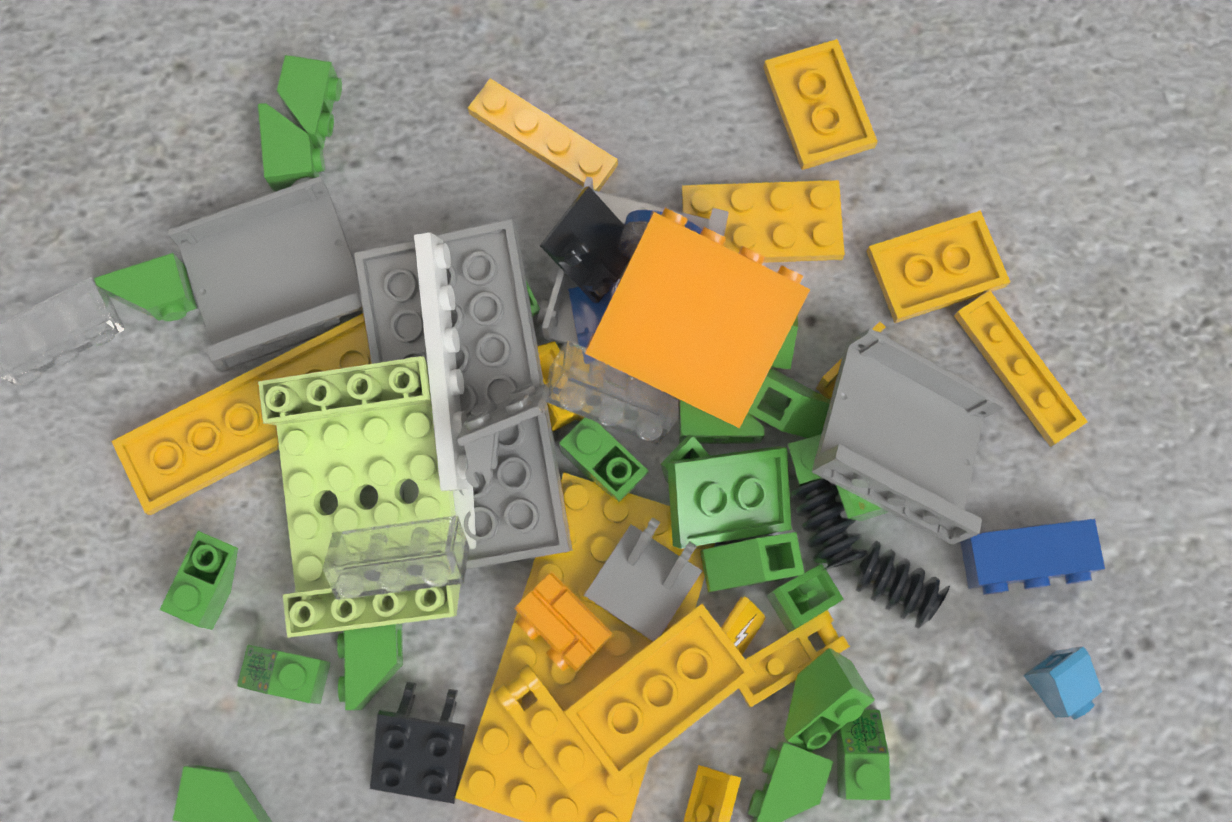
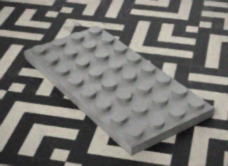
[354,219,573,570]

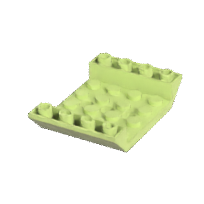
[258,356,462,638]

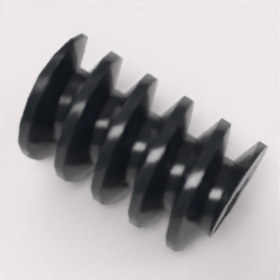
[790,479,868,571]
[853,540,950,629]

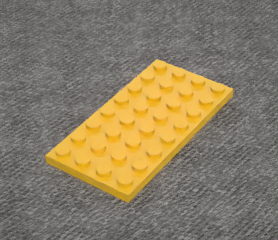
[455,473,715,822]

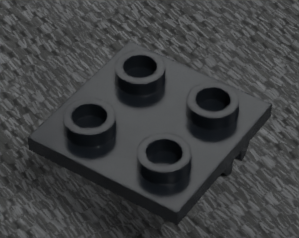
[540,186,639,303]
[370,681,465,804]

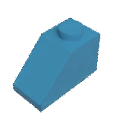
[1023,646,1102,720]

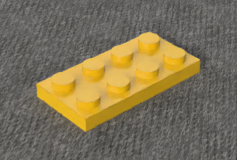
[681,180,845,263]
[564,604,757,784]

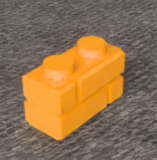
[514,572,613,672]

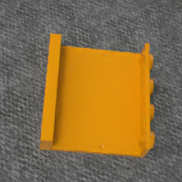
[585,208,811,428]

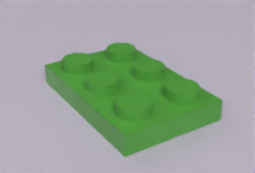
[667,446,792,549]

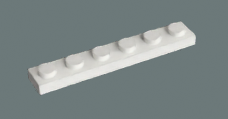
[414,232,469,491]

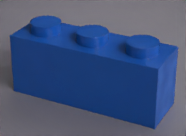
[960,519,1105,595]

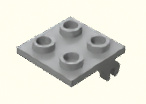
[457,384,550,487]
[584,518,702,641]

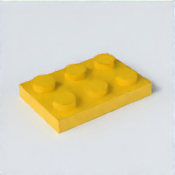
[763,39,878,170]
[866,210,1010,323]

